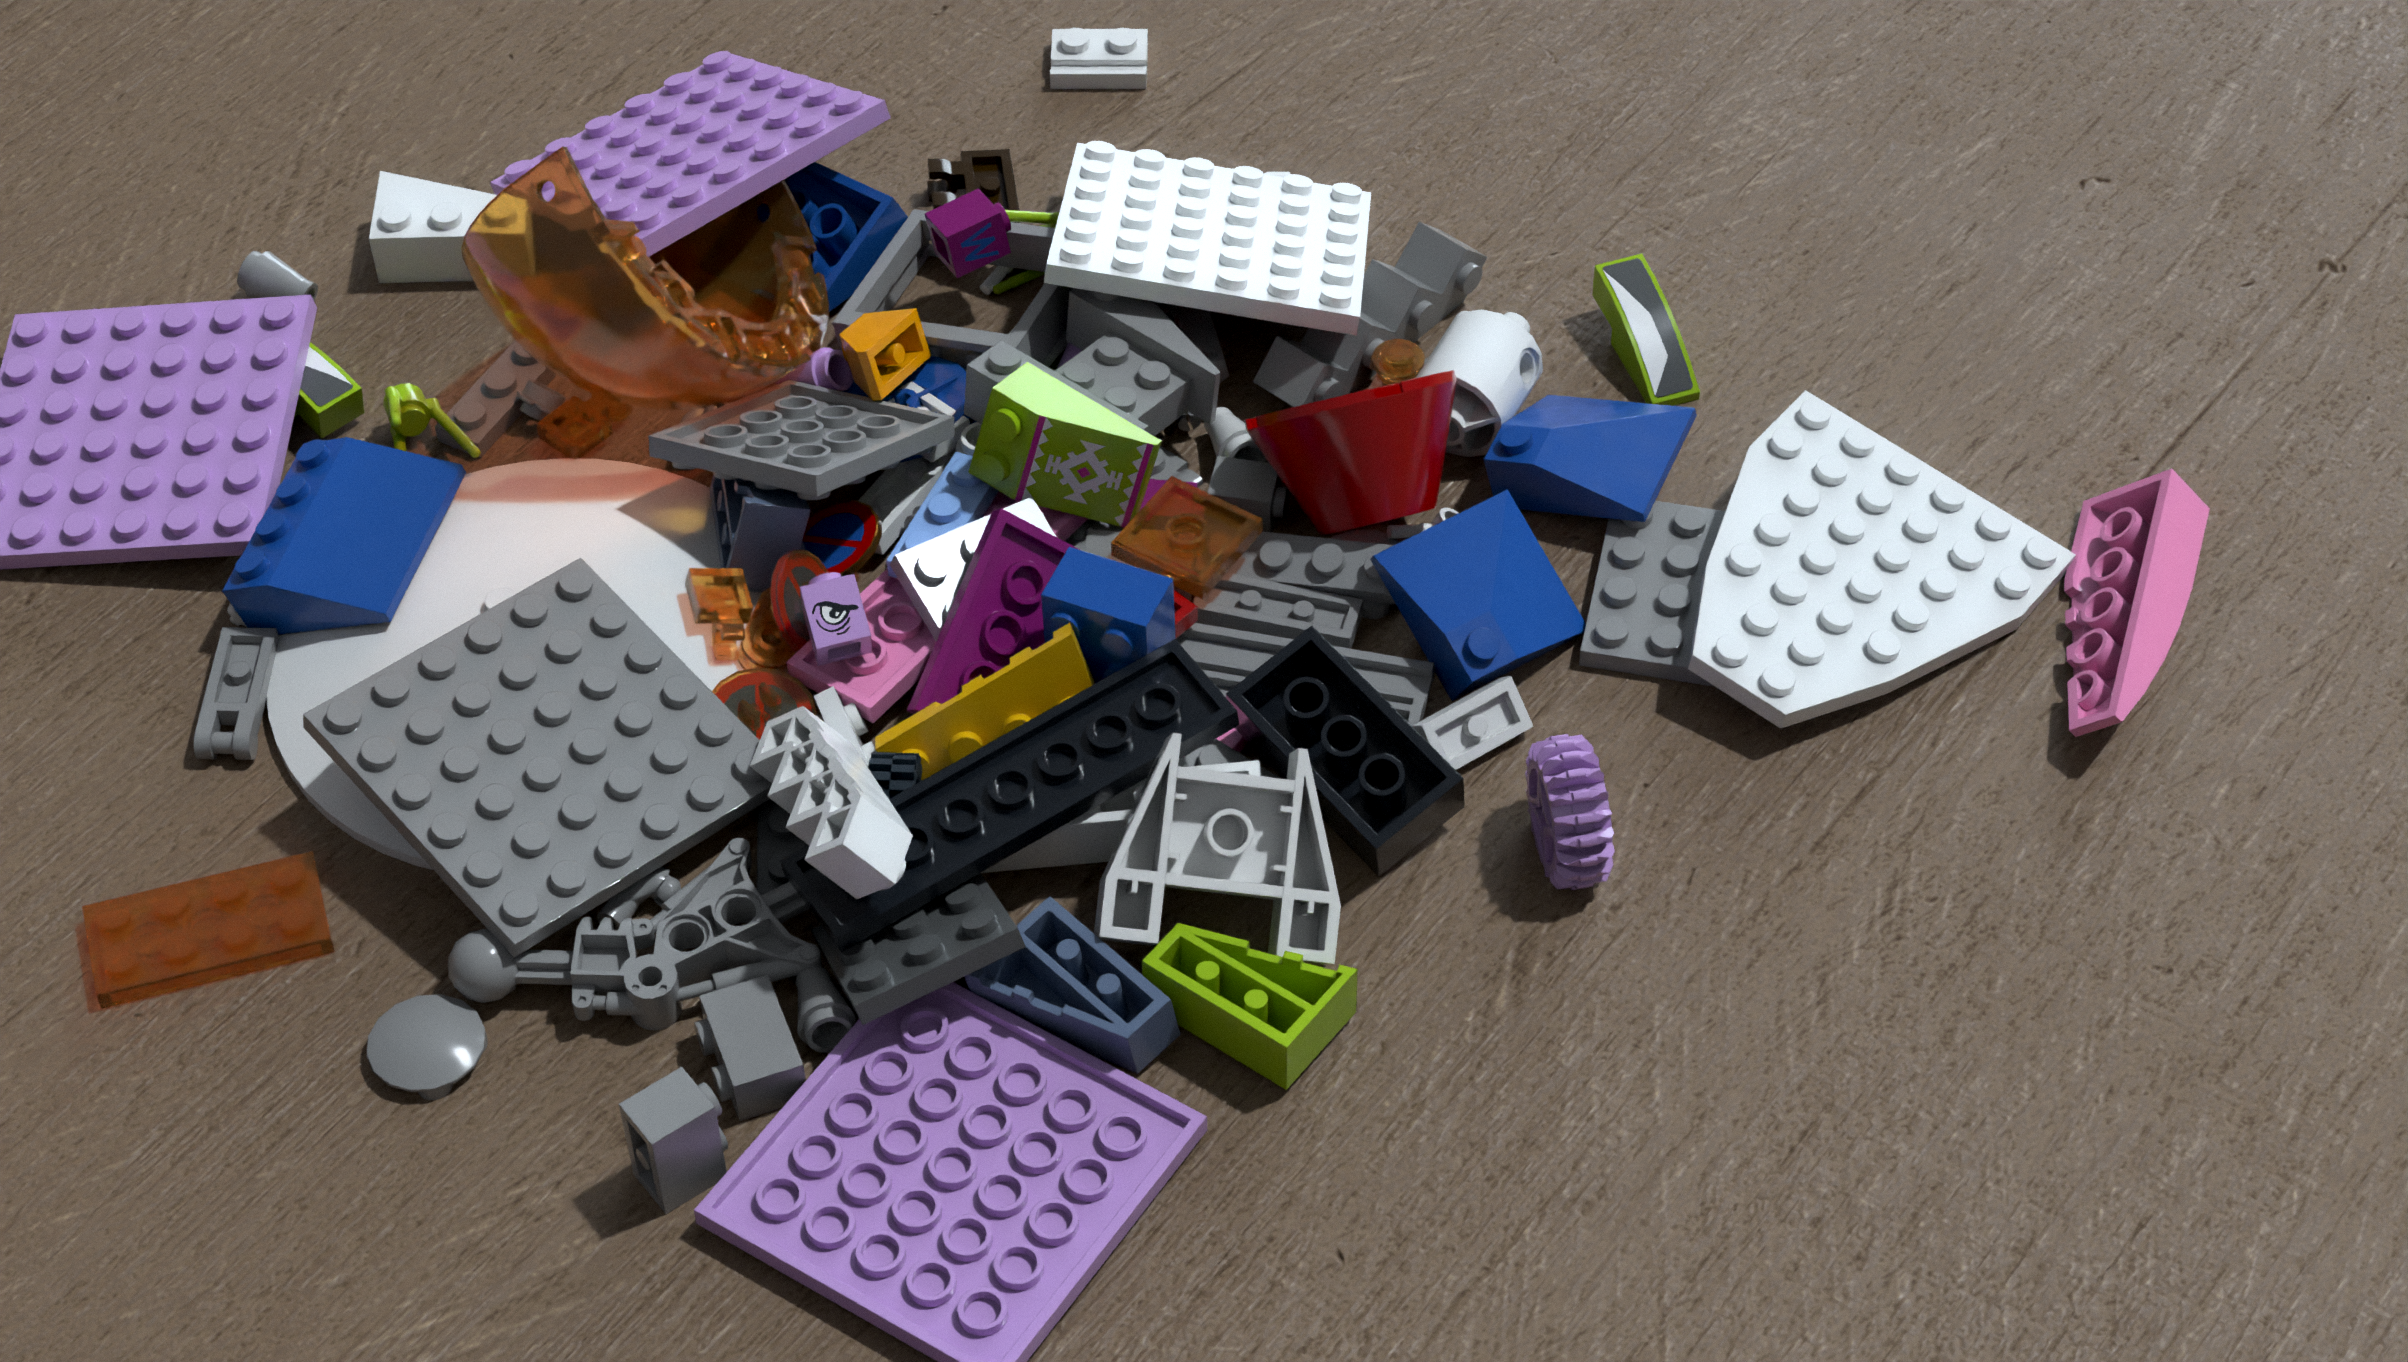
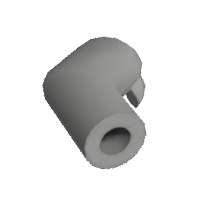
[597,867,681,931]

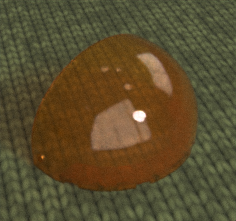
[461,146,829,411]

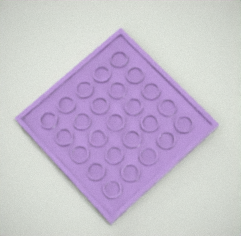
[490,51,890,258]
[0,294,317,569]
[694,982,1207,1362]

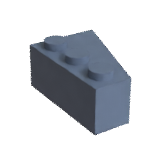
[710,475,811,594]
[964,896,1181,1074]

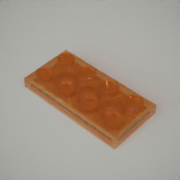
[82,851,335,1009]

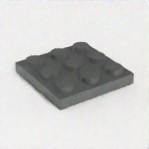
[811,873,1025,1025]

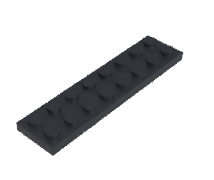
[780,639,1239,952]

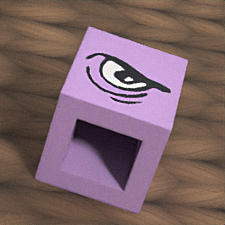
[800,572,872,666]

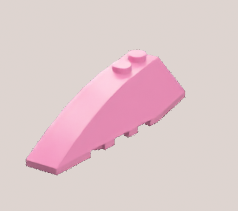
[2064,469,2210,737]

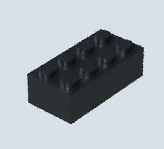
[1226,626,1465,877]

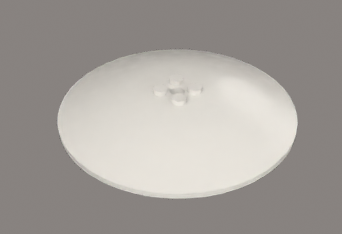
[266,458,812,870]

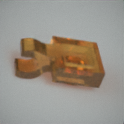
[685,568,753,660]

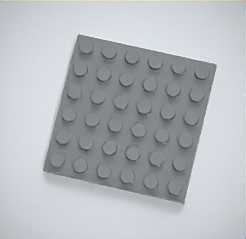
[303,558,772,958]

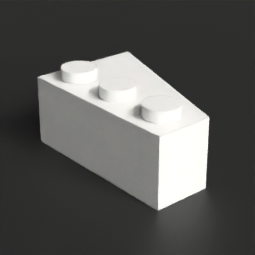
[369,171,534,283]

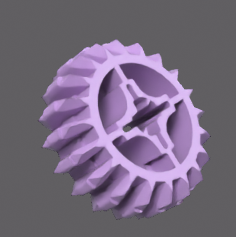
[1525,734,1615,890]

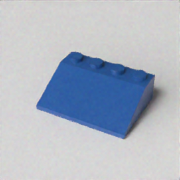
[222,437,466,635]

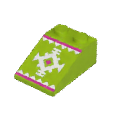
[968,362,1162,529]

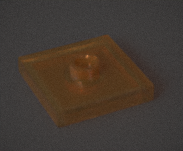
[1111,476,1263,600]

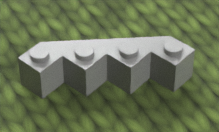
[1253,222,1487,407]

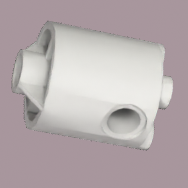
[1416,309,1543,457]

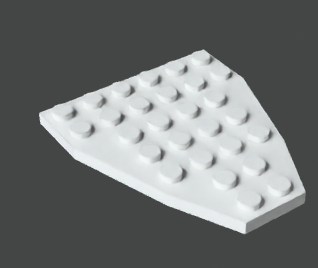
[1688,390,2076,728]

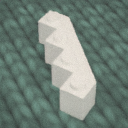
[750,706,913,899]

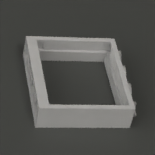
[832,209,1075,371]

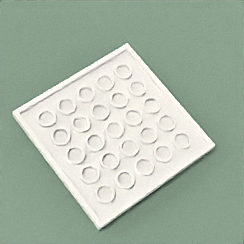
[1044,141,1371,336]

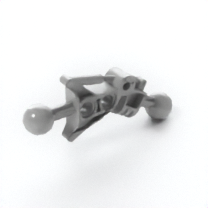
[448,838,822,1030]

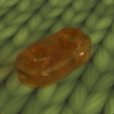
[737,587,805,677]

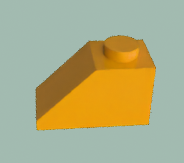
[839,308,931,401]

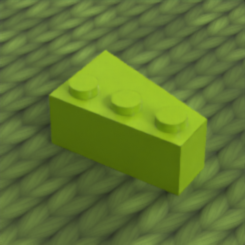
[1142,923,1358,1090]

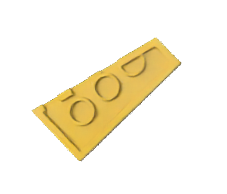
[875,623,1095,780]

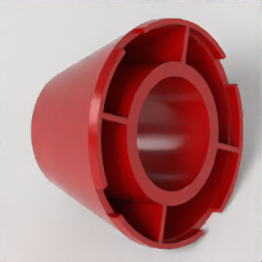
[1244,370,1457,535]

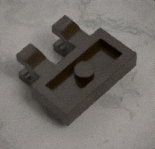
[927,149,1020,223]

